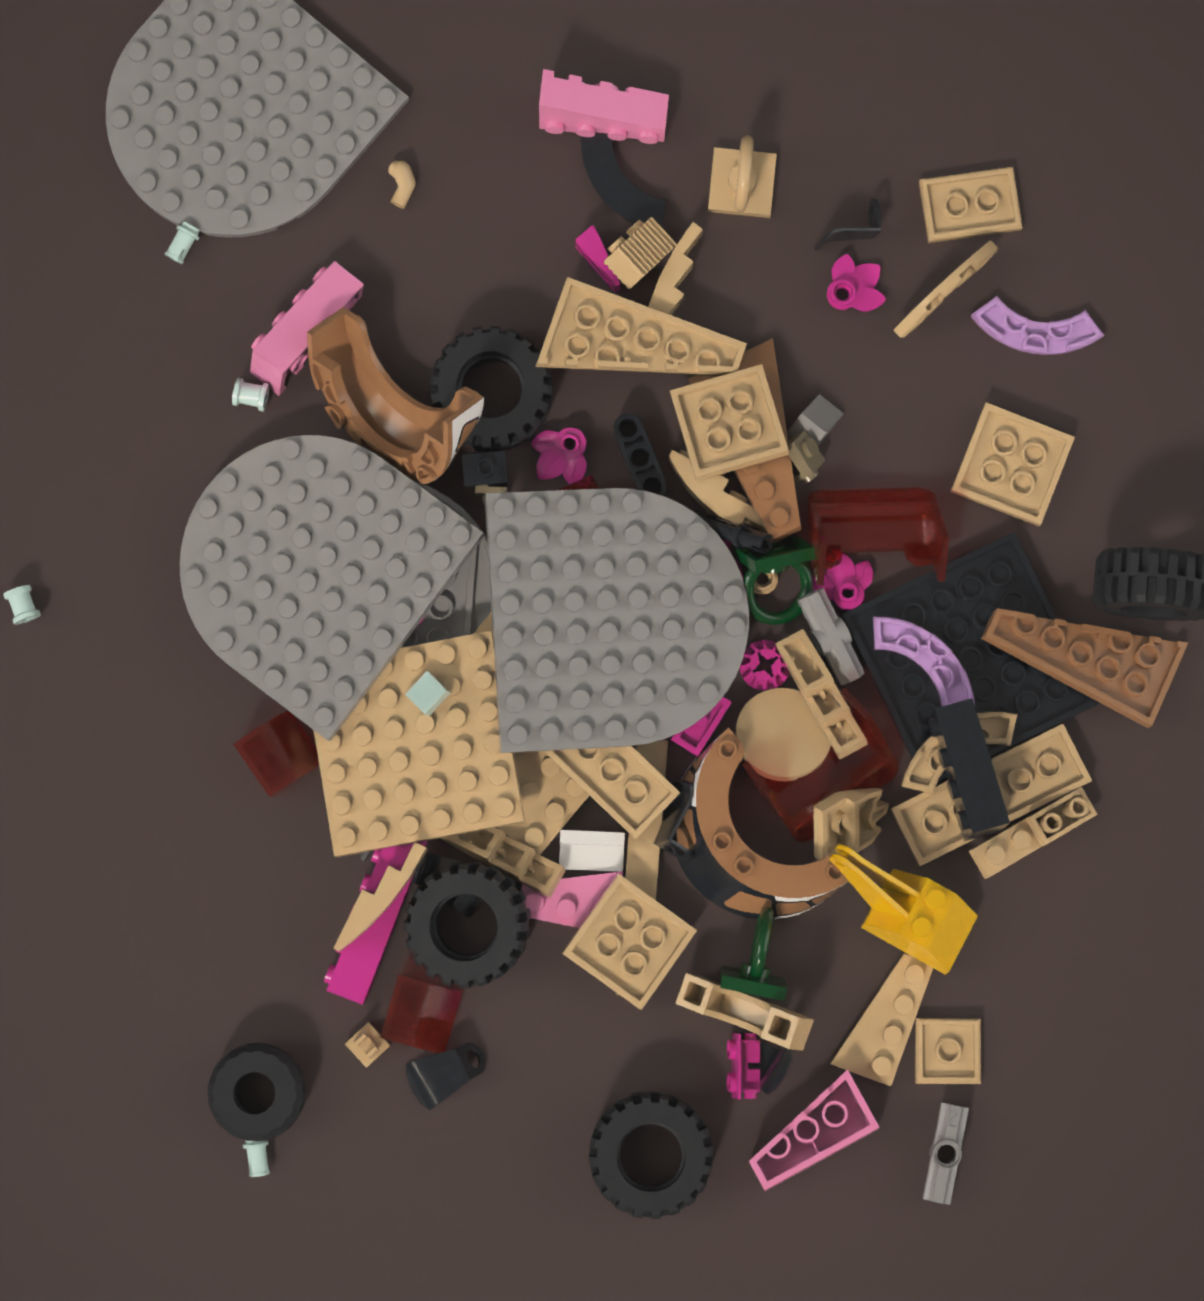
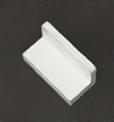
[559,830,625,872]

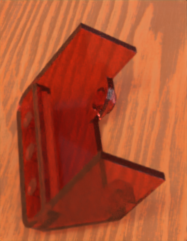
[808,487,949,585]
[742,687,899,842]

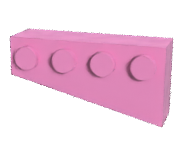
[539,69,669,144]
[250,261,364,396]
[749,1069,879,1191]

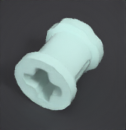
[232,377,270,412]
[3,585,41,625]

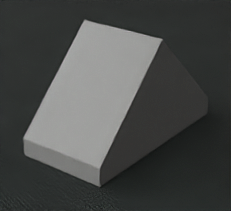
[787,394,844,445]

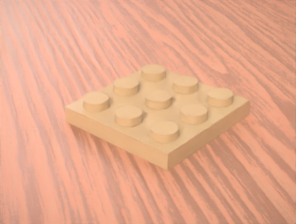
[670,364,789,481]
[950,402,1075,526]
[562,874,697,1010]

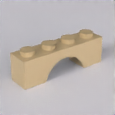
[675,973,814,1051]

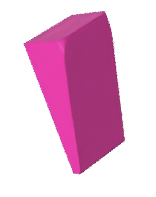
[575,225,621,293]

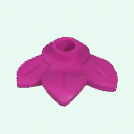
[826,254,886,312]
[531,427,587,487]
[812,551,873,611]

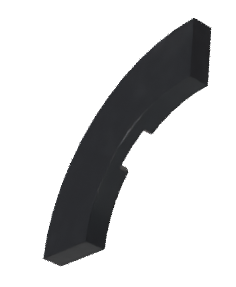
[581,132,666,227]

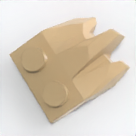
[814,788,890,860]

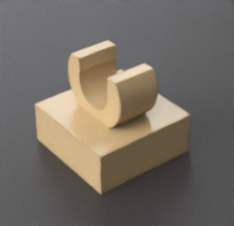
[345,1022,391,1068]

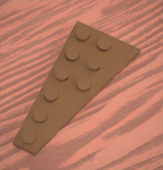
[688,338,801,543]
[981,608,1188,728]

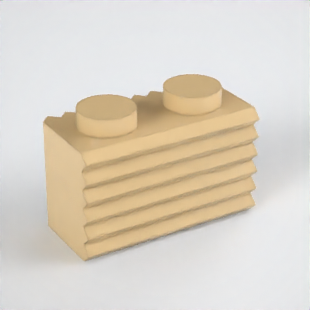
[604,217,677,289]

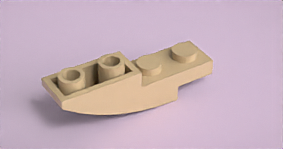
[668,450,766,533]
[969,787,1098,879]

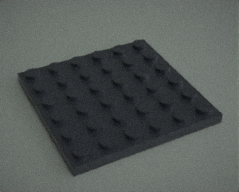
[841,532,1099,781]

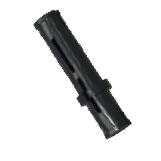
[693,509,773,554]

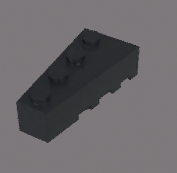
[928,698,1010,842]

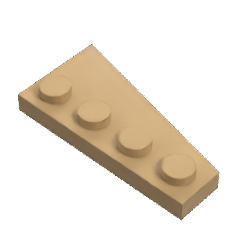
[829,953,933,1086]

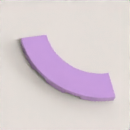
[971,296,1104,355]
[873,617,975,707]

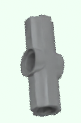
[797,588,865,686]
[922,1102,969,1205]

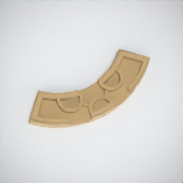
[893,240,998,338]
[901,712,1017,794]

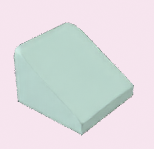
[405,671,451,717]

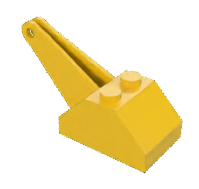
[829,844,978,975]

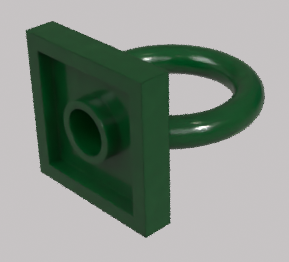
[731,534,816,625]
[719,907,787,1001]

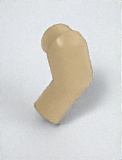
[388,160,416,209]

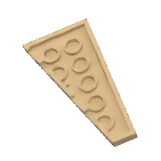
[535,277,747,375]

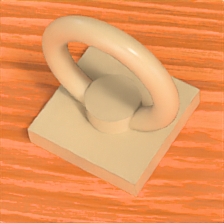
[708,135,777,218]

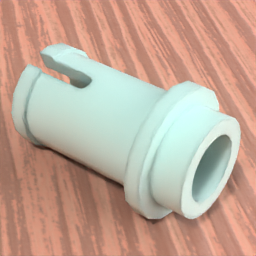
[165,221,200,264]
[243,1140,270,1177]

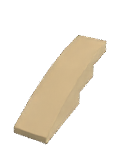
[648,222,703,315]
[775,629,868,760]
[440,828,566,898]
[333,842,428,951]

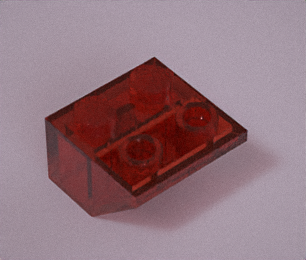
[233,710,320,799]
[380,974,462,1053]

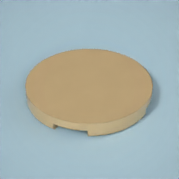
[735,688,831,781]

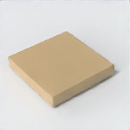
[915,1018,981,1084]

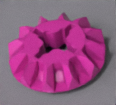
[740,640,789,691]

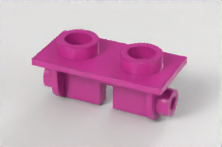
[726,1033,760,1099]

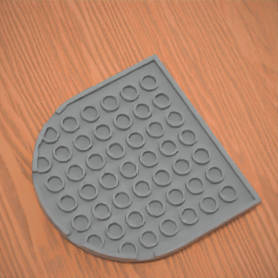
[106,0,409,238]
[180,435,485,741]
[484,488,749,753]

